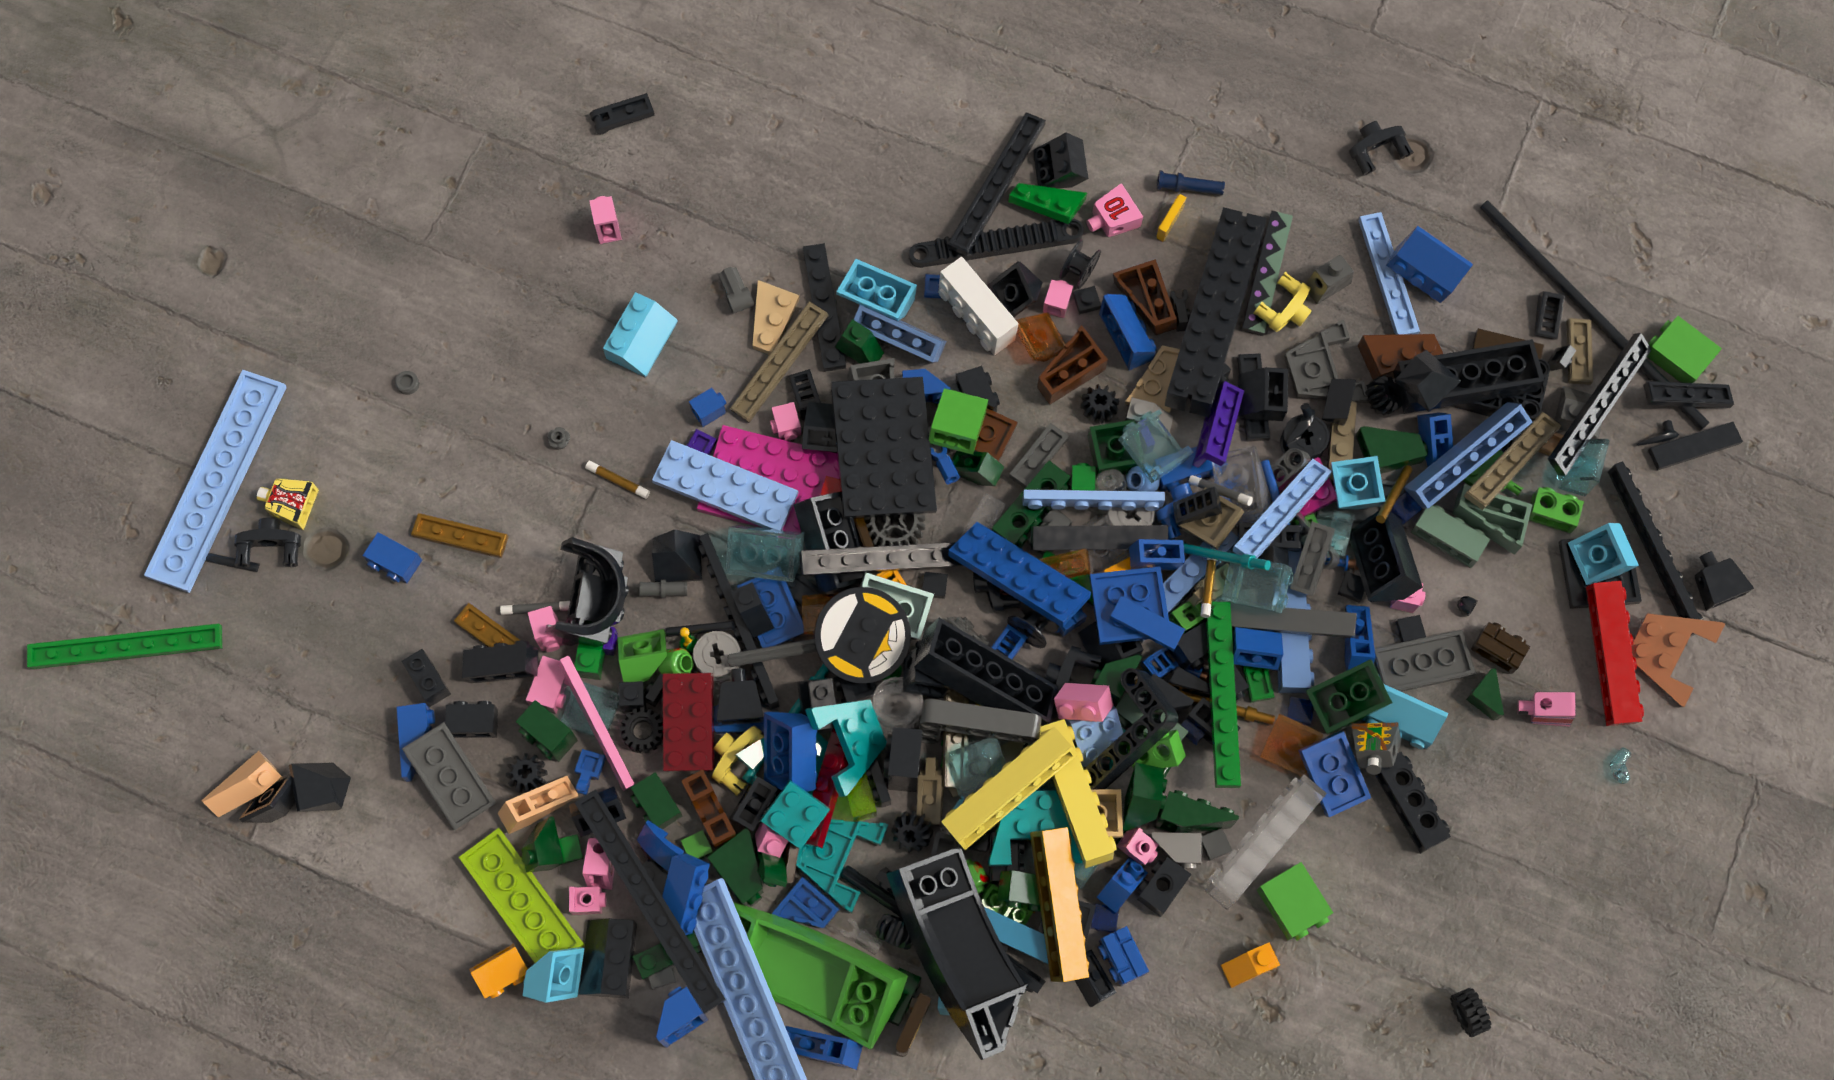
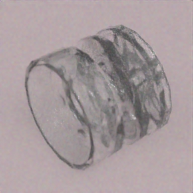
[872,677,923,735]

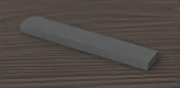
[1230,603,1357,638]

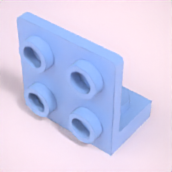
[1065,706,1127,767]

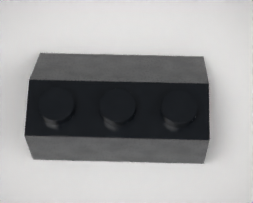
[579,918,637,999]

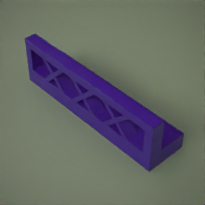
[1192,381,1244,468]

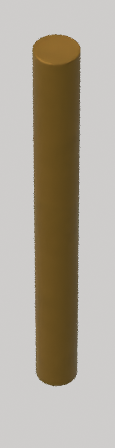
[1376,465,1412,523]

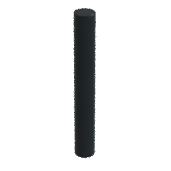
[205,553,260,572]
[666,621,735,637]

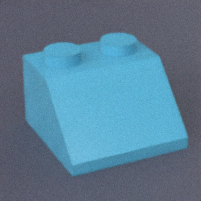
[1331,456,1385,509]
[1568,523,1639,585]

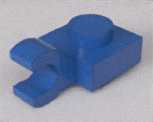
[574,749,606,795]

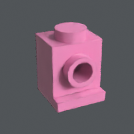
[1116,827,1159,865]
[569,887,606,915]

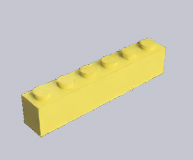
[1040,719,1117,868]
[941,726,1078,850]

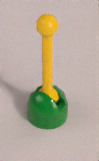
[679,627,697,655]

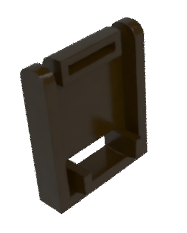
[896,993,932,1057]

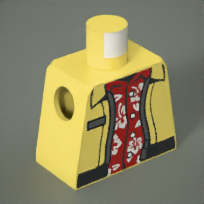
[257,479,319,530]

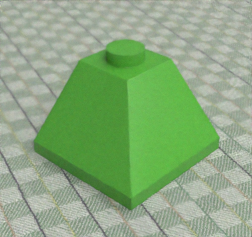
[618,629,667,682]

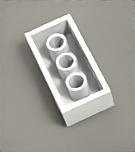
[938,257,1019,355]

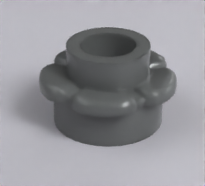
[547,427,570,449]

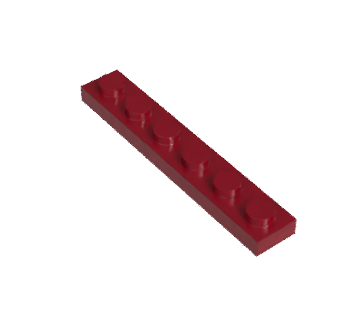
[804,728,848,848]

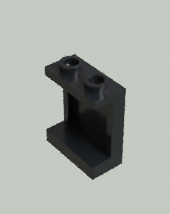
[797,678,835,730]

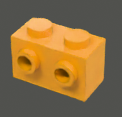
[469,943,528,999]

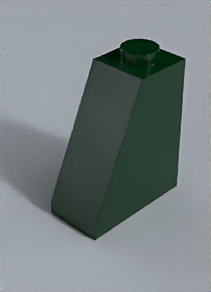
[1355,426,1428,474]
[707,827,764,907]

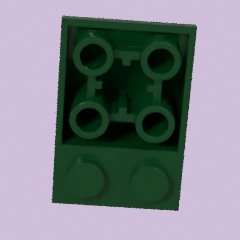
[1155,790,1239,833]

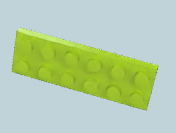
[459,828,585,963]

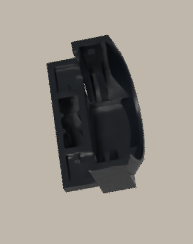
[545,537,629,647]

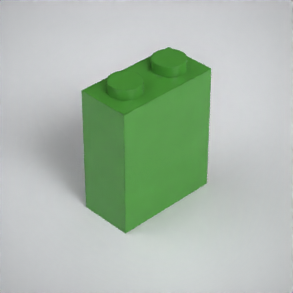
[1647,316,1722,383]
[929,388,988,454]
[1257,862,1333,941]

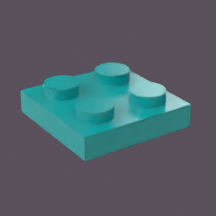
[761,780,830,849]

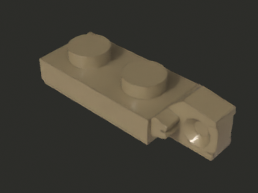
[1188,563,1240,607]
[917,758,943,825]

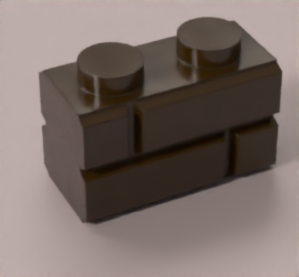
[1471,622,1531,674]

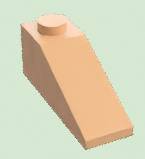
[201,751,282,817]
[498,776,579,834]

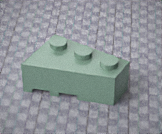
[1452,484,1532,555]

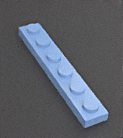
[1358,212,1420,335]
[1233,459,1332,558]
[1023,490,1165,511]

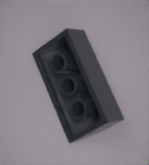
[794,491,870,594]
[1348,509,1423,602]

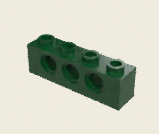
[992,460,1071,548]

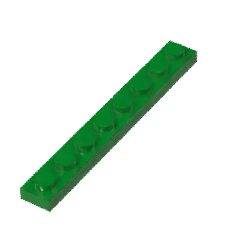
[1206,602,1241,788]
[27,624,223,669]

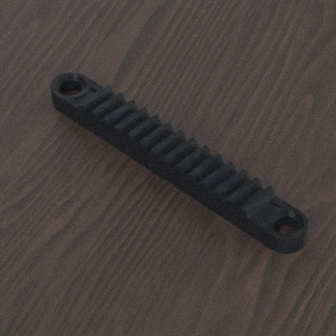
[909,219,1084,268]

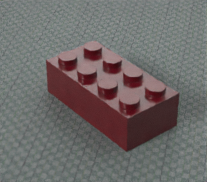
[663,673,714,771]

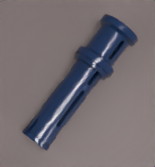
[1156,170,1225,196]

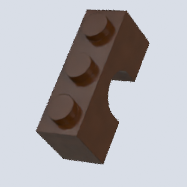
[681,769,736,849]

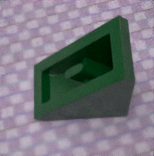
[1466,669,1504,720]

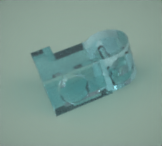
[1330,510,1355,556]

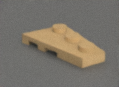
[753,280,800,355]
[1125,345,1180,413]

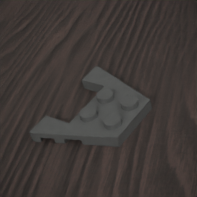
[1284,320,1368,403]

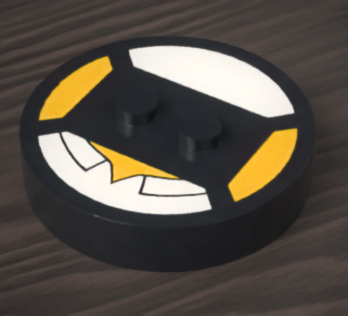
[814,587,911,683]

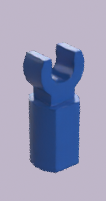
[931,446,960,485]

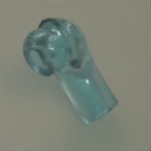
[1609,747,1631,784]

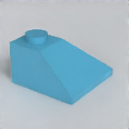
[522,947,584,1003]

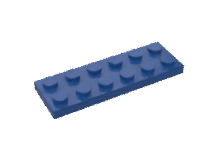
[948,522,1091,628]

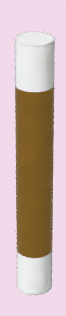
[585,460,650,499]
[1201,549,1216,618]

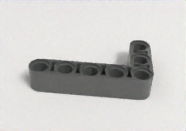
[1251,448,1340,570]
[919,699,1042,744]

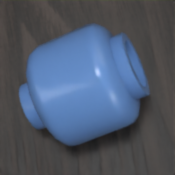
[1126,465,1160,492]

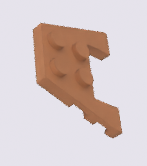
[1631,613,1725,707]

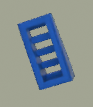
[991,624,1028,660]
[1140,647,1179,679]

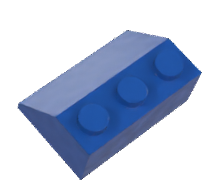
[1386,226,1473,303]
[1099,294,1157,371]
[764,712,817,792]
[656,986,708,1048]

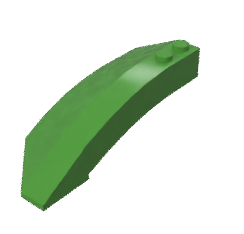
[733,902,908,1049]

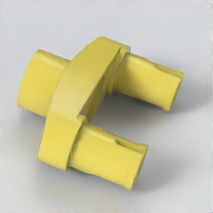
[1253,272,1312,332]
[712,725,764,796]

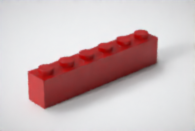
[1586,581,1644,726]

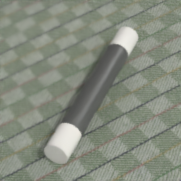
[1189,475,1253,506]
[500,601,570,615]

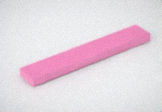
[558,656,634,791]

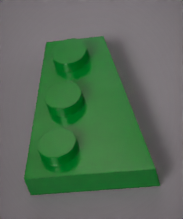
[1008,183,1087,224]

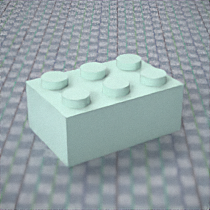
[860,573,934,639]

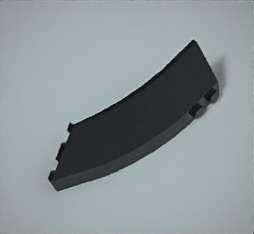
[886,846,1027,1060]

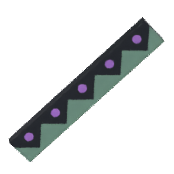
[1241,210,1293,336]

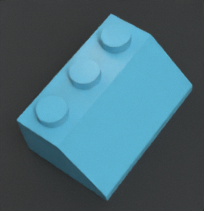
[836,259,917,321]
[603,292,678,377]
[1361,684,1448,749]

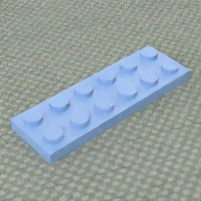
[652,440,799,534]

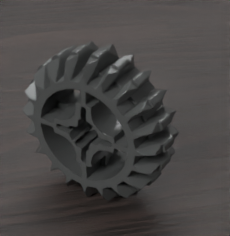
[863,514,926,547]

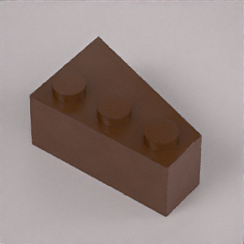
[1113,259,1177,335]
[1037,325,1108,405]
[1357,334,1443,380]

